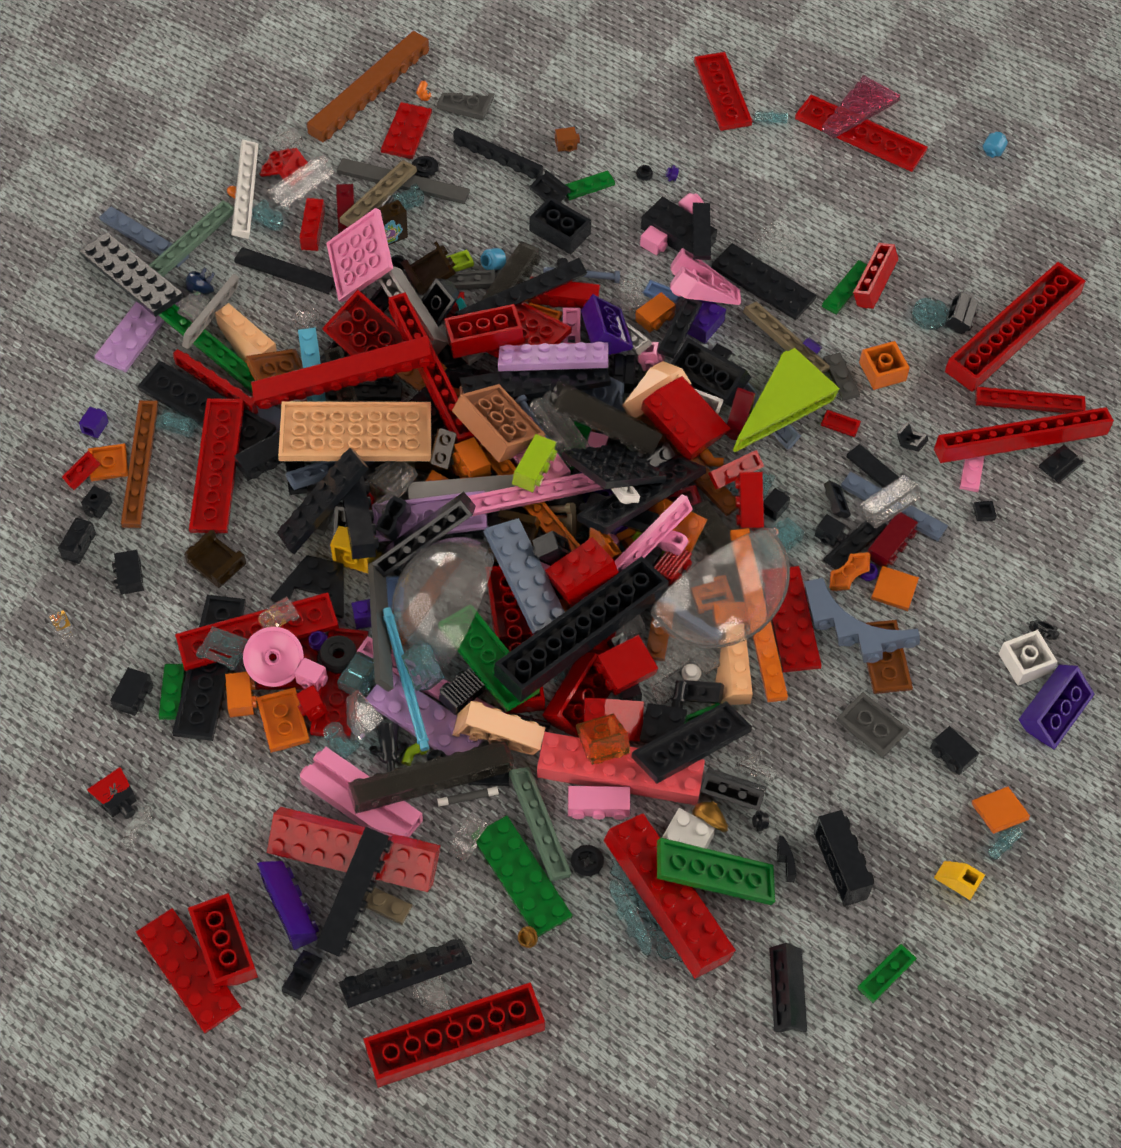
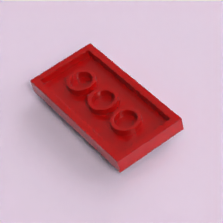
[381,102,432,159]

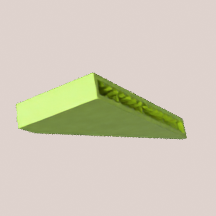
[733,348,840,452]

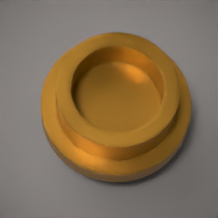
[518,926,538,948]

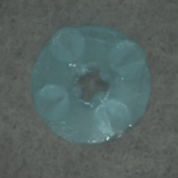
[912,298,948,330]

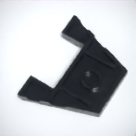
[271,555,344,619]

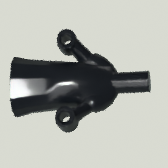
[369,723,409,777]

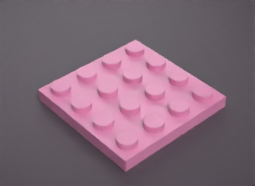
[326,208,393,302]

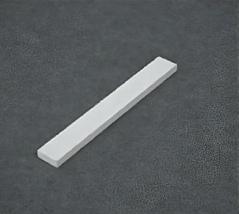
[231,139,259,239]

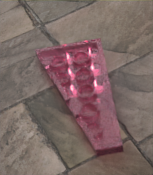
[822,75,900,138]

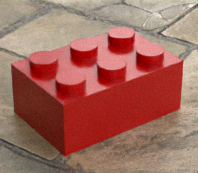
[545,537,619,607]

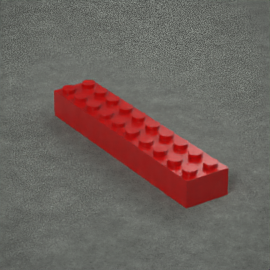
[945,262,1086,392]

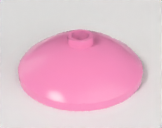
[243,627,303,687]

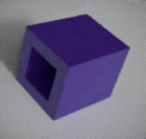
[79,407,109,438]
[351,599,372,630]

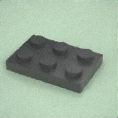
[837,692,909,758]

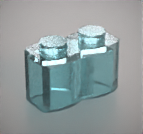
[337,651,375,699]

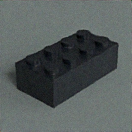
[641,196,717,254]
[671,338,751,408]
[813,810,874,906]

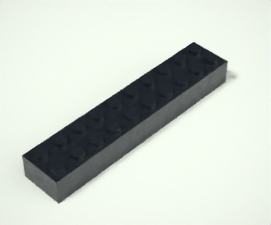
[494,556,669,702]

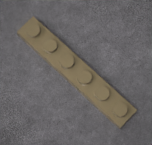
[340,160,417,227]
[743,301,830,374]

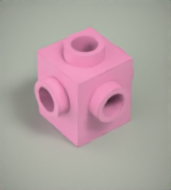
[638,342,665,371]

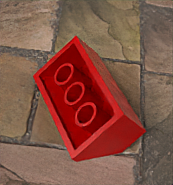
[542,653,611,738]
[188,893,258,986]

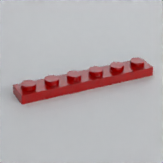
[173,349,258,414]
[975,386,1086,413]

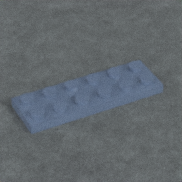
[483,518,564,634]

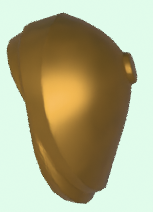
[692,801,728,833]

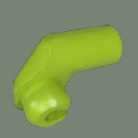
[401,743,428,766]

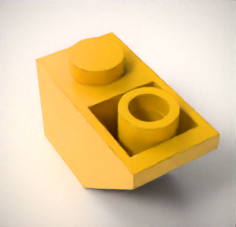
[934,861,985,900]

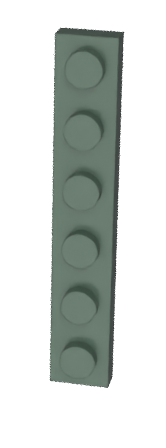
[509,767,572,882]

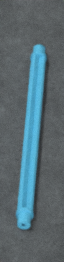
[382,607,430,751]

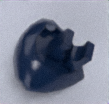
[185,267,215,295]

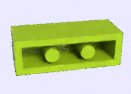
[512,434,557,492]

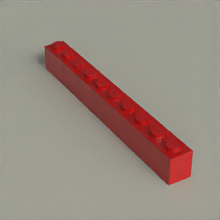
[389,292,475,444]
[251,336,435,409]
[934,407,1114,463]

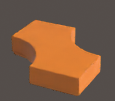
[829,552,870,591]

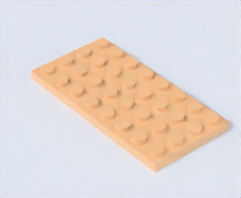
[278,401,431,461]

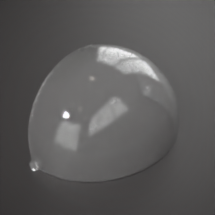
[651,527,790,649]
[391,537,495,674]

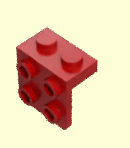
[259,148,308,186]

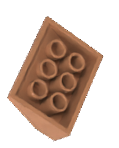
[452,384,546,462]

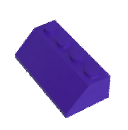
[581,294,633,355]
[1018,665,1095,750]
[257,861,319,950]

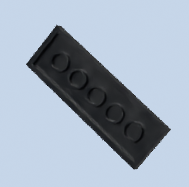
[711,243,817,320]
[277,448,369,555]
[631,701,752,784]
[339,938,473,1008]

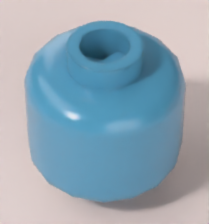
[983,132,1008,158]
[480,248,506,271]

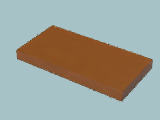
[866,620,913,694]

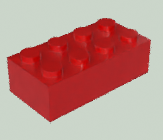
[444,304,524,358]

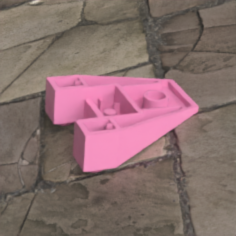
[670,248,741,305]

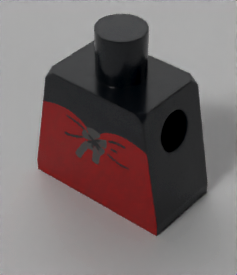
[87,767,137,819]

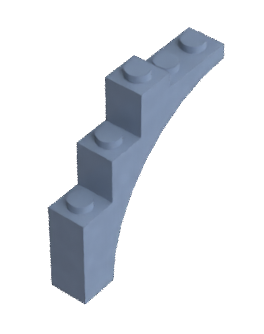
[804,578,920,663]

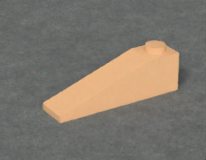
[622,361,692,420]

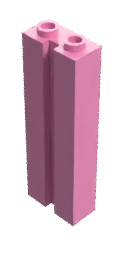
[300,747,423,837]

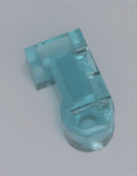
[393,183,424,211]
[252,199,284,231]
[324,722,361,759]

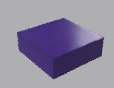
[803,337,822,354]

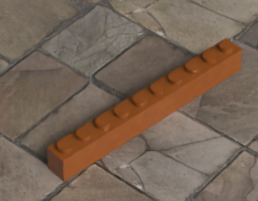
[307,30,429,143]

